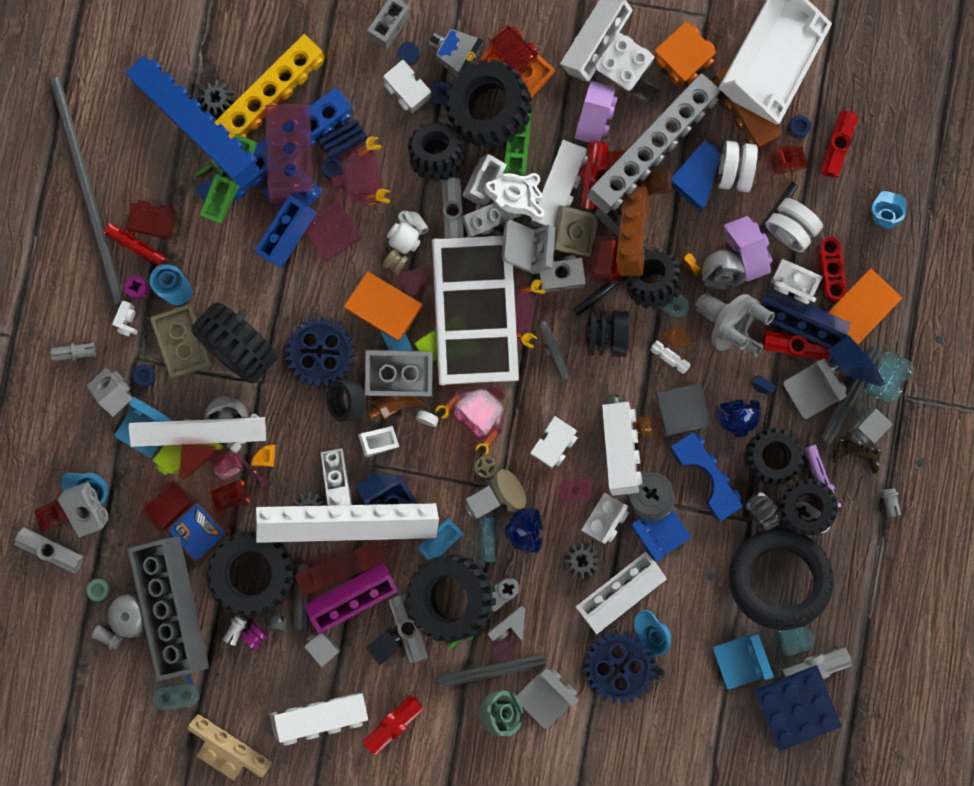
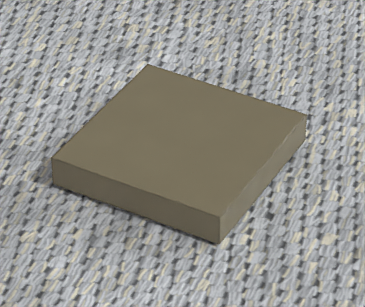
[554,206,599,258]

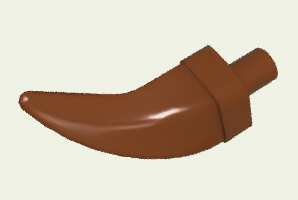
[367,396,426,420]

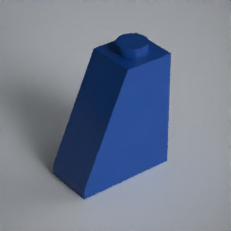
[671,141,721,212]

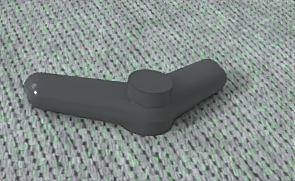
[539,321,570,382]

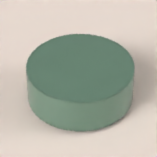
[86,579,110,601]

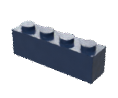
[761,287,851,349]

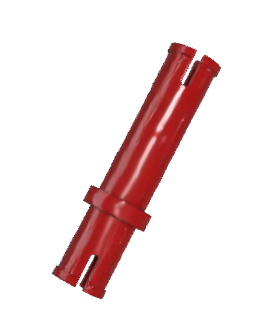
[104,222,167,266]

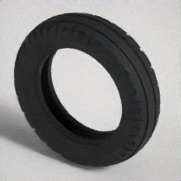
[729,528,834,630]

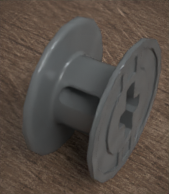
[629,472,675,521]

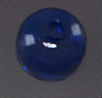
[716,399,761,437]
[505,508,543,553]

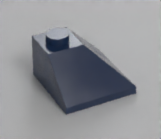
[827,335,885,387]
[355,474,418,505]

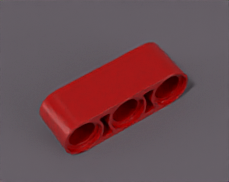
[817,237,847,303]

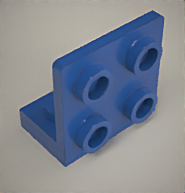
[630,509,691,562]

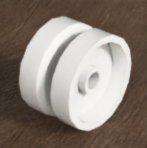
[717,140,758,193]
[765,198,823,253]

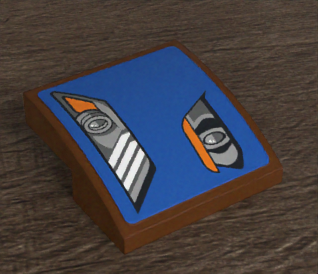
[165,499,229,564]

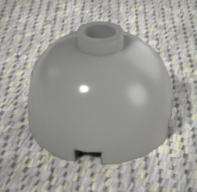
[702,249,746,290]
[204,396,249,420]
[107,593,146,638]

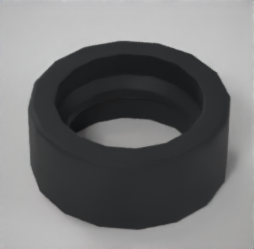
[327,378,365,422]

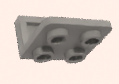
[502,220,556,274]
[783,358,847,419]
[517,666,579,729]

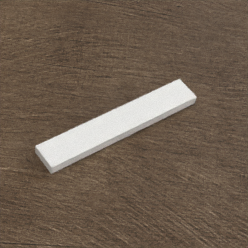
[129,417,266,447]

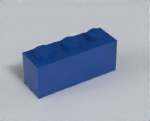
[254,195,317,267]

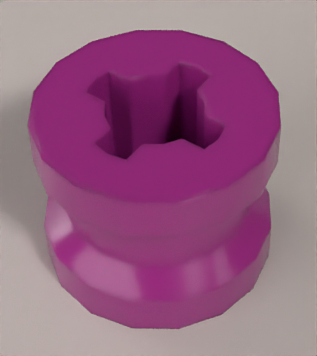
[124,276,150,300]
[240,622,269,651]

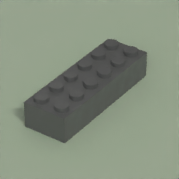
[128,536,209,681]

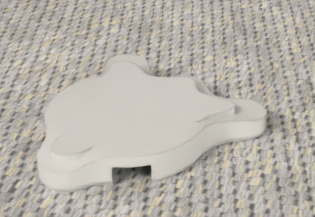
[484,173,544,221]

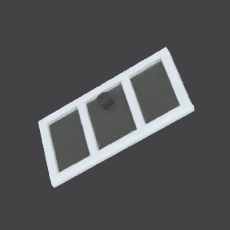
[432,236,519,386]

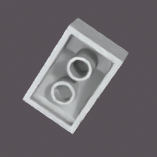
[365,350,433,396]

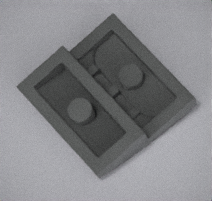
[655,383,711,436]

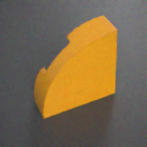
[681,253,702,277]
[251,445,275,467]

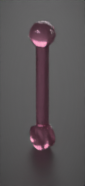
[233,452,269,486]

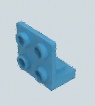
[115,397,174,458]
[713,633,774,689]

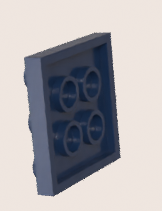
[754,665,842,752]

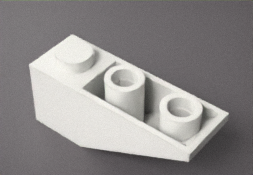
[321,448,353,506]

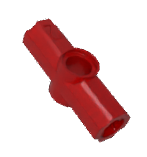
[820,110,859,178]
[580,140,609,210]
[762,331,829,362]
[362,694,424,756]

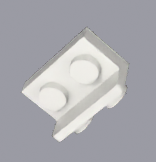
[581,492,629,544]

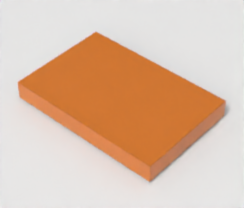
[479,29,556,98]
[827,268,902,345]
[344,271,423,342]

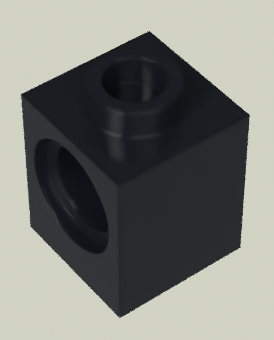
[366,629,402,665]

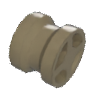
[382,249,409,276]
[475,456,497,478]

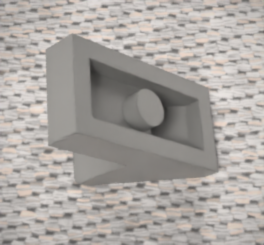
[487,605,525,641]

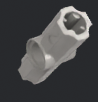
[441,178,464,239]
[14,527,84,574]
[388,593,428,664]
[782,647,852,679]

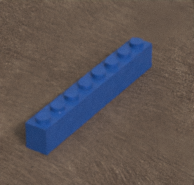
[126,55,260,188]

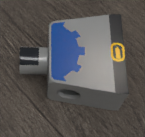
[429,29,484,78]

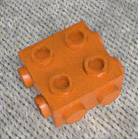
[653,21,716,87]

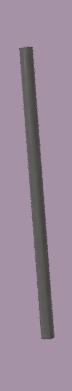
[50,77,124,306]

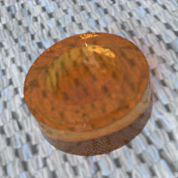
[637,415,651,438]

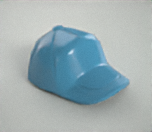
[872,191,906,229]
[150,264,193,306]
[61,472,108,504]
[634,610,671,656]

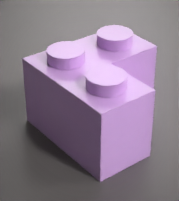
[574,81,618,143]
[724,216,772,282]

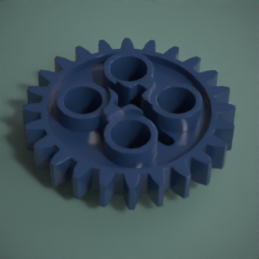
[284,317,357,388]
[583,630,657,704]

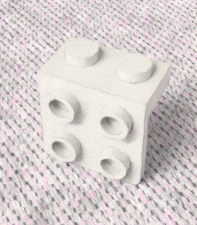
[596,32,655,91]
[771,259,823,304]

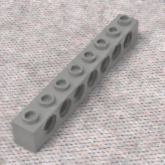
[586,73,721,214]

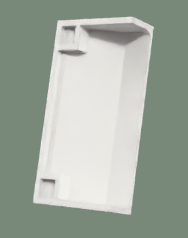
[719,0,832,125]

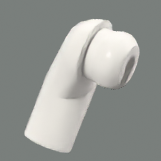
[398,211,429,235]

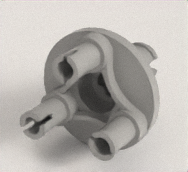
[696,293,775,357]

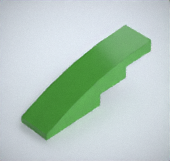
[504,113,532,176]
[200,134,258,224]

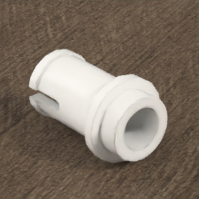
[223,615,248,646]

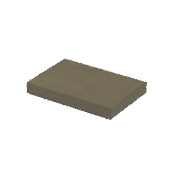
[150,304,213,380]

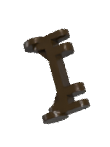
[833,438,881,474]

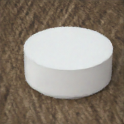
[415,410,439,427]

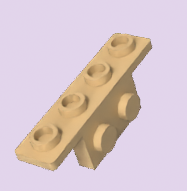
[187,715,272,780]

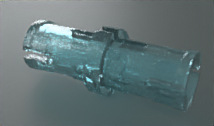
[479,517,497,562]

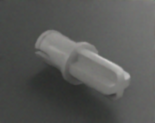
[50,343,96,361]

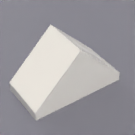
[358,426,399,458]

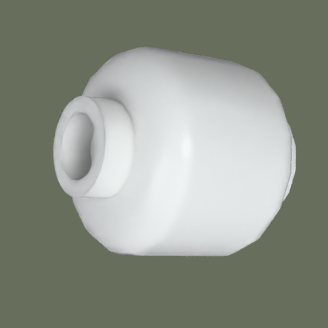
[387,222,420,254]

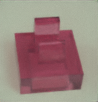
[212,451,243,481]

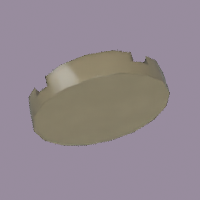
[491,469,526,512]

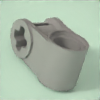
[491,578,519,612]

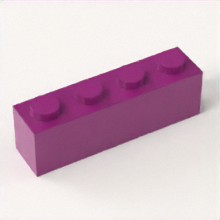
[305,562,399,634]

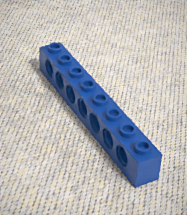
[195,87,354,202]

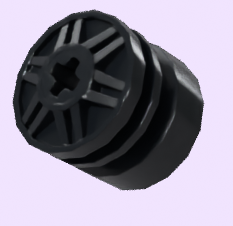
[585,309,629,357]

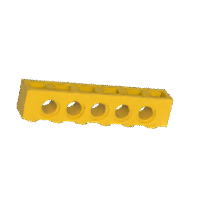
[214,34,325,139]

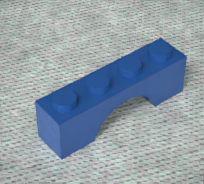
[669,432,743,521]

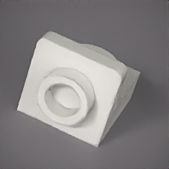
[112,300,138,337]

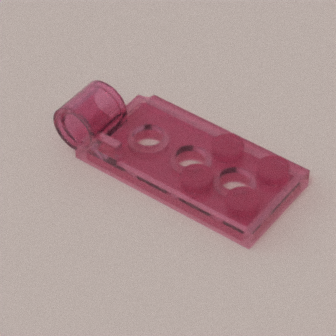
[265,103,313,206]

